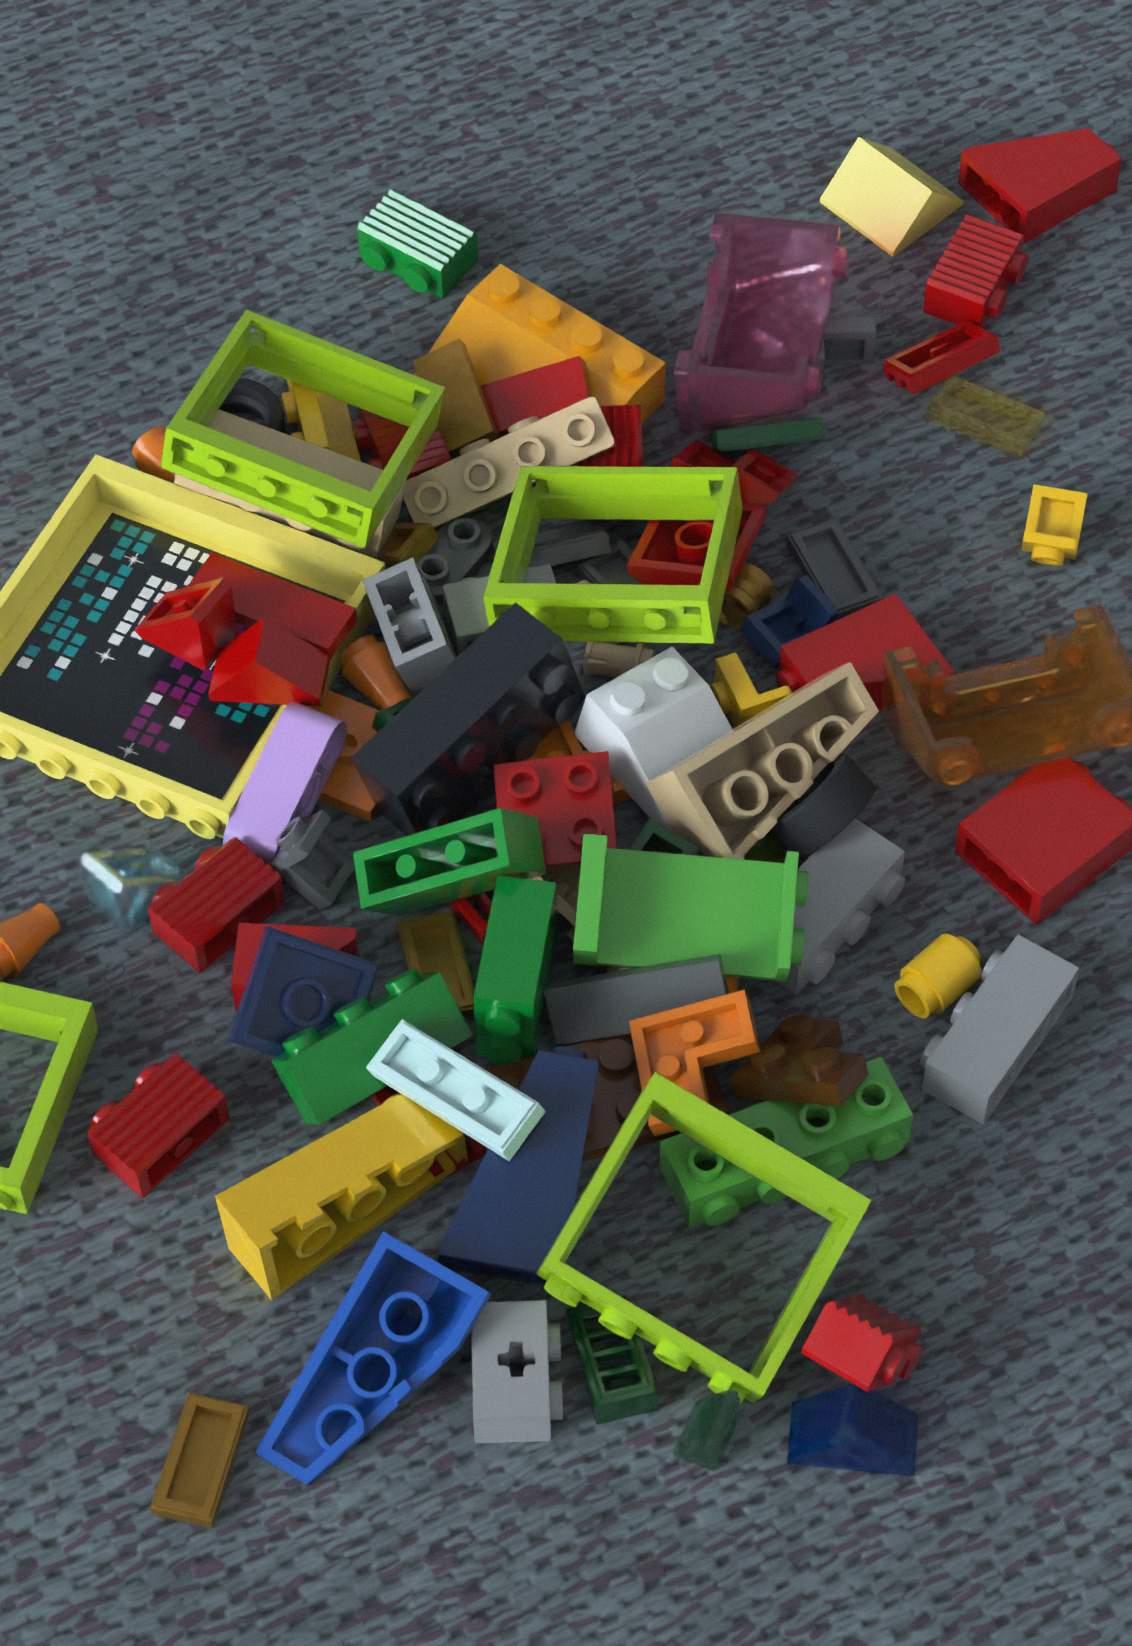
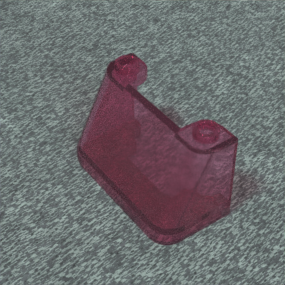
[674,213,849,432]

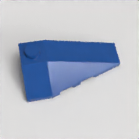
[255,1231,491,1485]

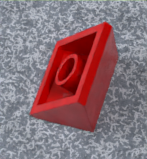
[627,503,767,591]

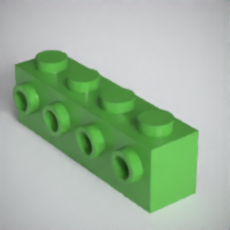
[659,1057,913,1228]

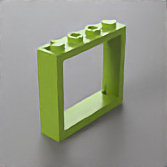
[161,310,446,548]
[483,466,743,644]
[0,982,98,1214]
[536,1072,872,1404]

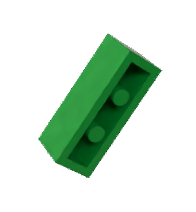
[353,808,547,916]
[271,968,473,1125]

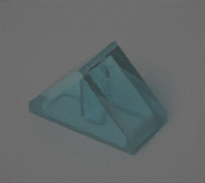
[80,846,188,937]

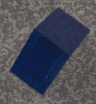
[787,1384,918,1476]

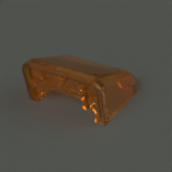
[882,604,1132,785]

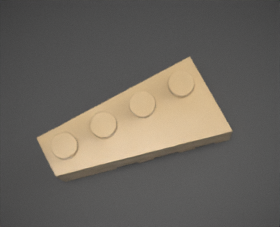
[645,662,879,860]

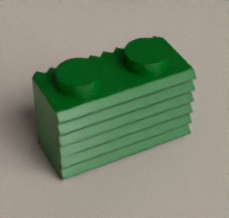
[357,189,479,299]

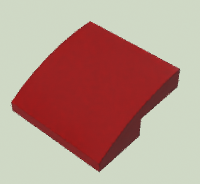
[669,439,799,504]

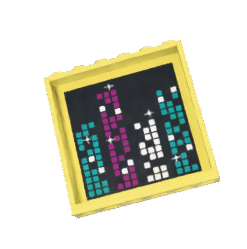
[0,454,386,839]

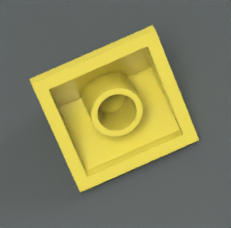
[820,137,964,257]

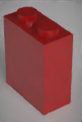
[955,748,1132,925]

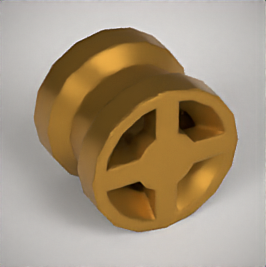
[719,562,775,630]

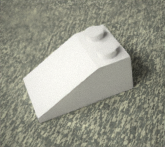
[574,647,732,831]

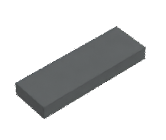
[544,954,729,1046]

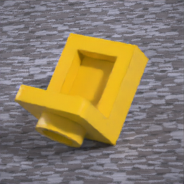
[1022,484,1088,566]
[709,652,792,728]

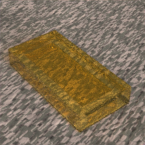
[925,375,1045,458]

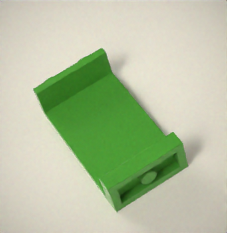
[573,834,809,982]

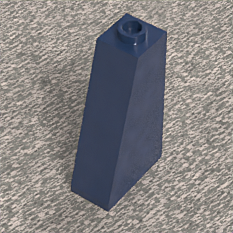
[438,1046,599,1285]

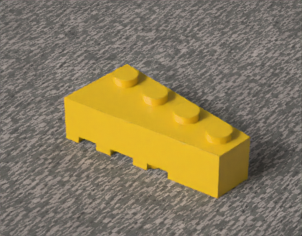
[215,1093,468,1300]

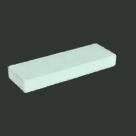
[366,1019,546,1161]

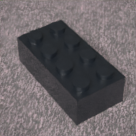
[351,602,586,836]

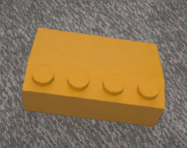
[414,264,666,466]

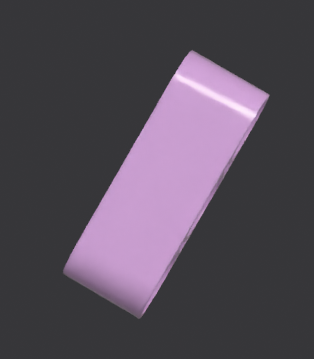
[223,701,347,865]

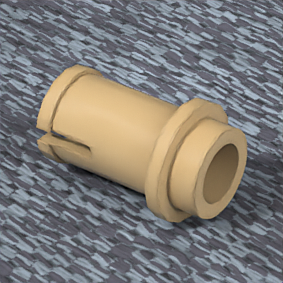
[583,642,656,678]

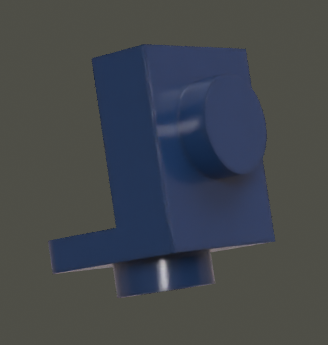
[740,575,838,669]

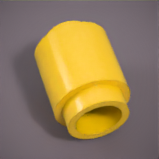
[894,933,982,1019]

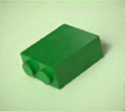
[473,875,558,1065]

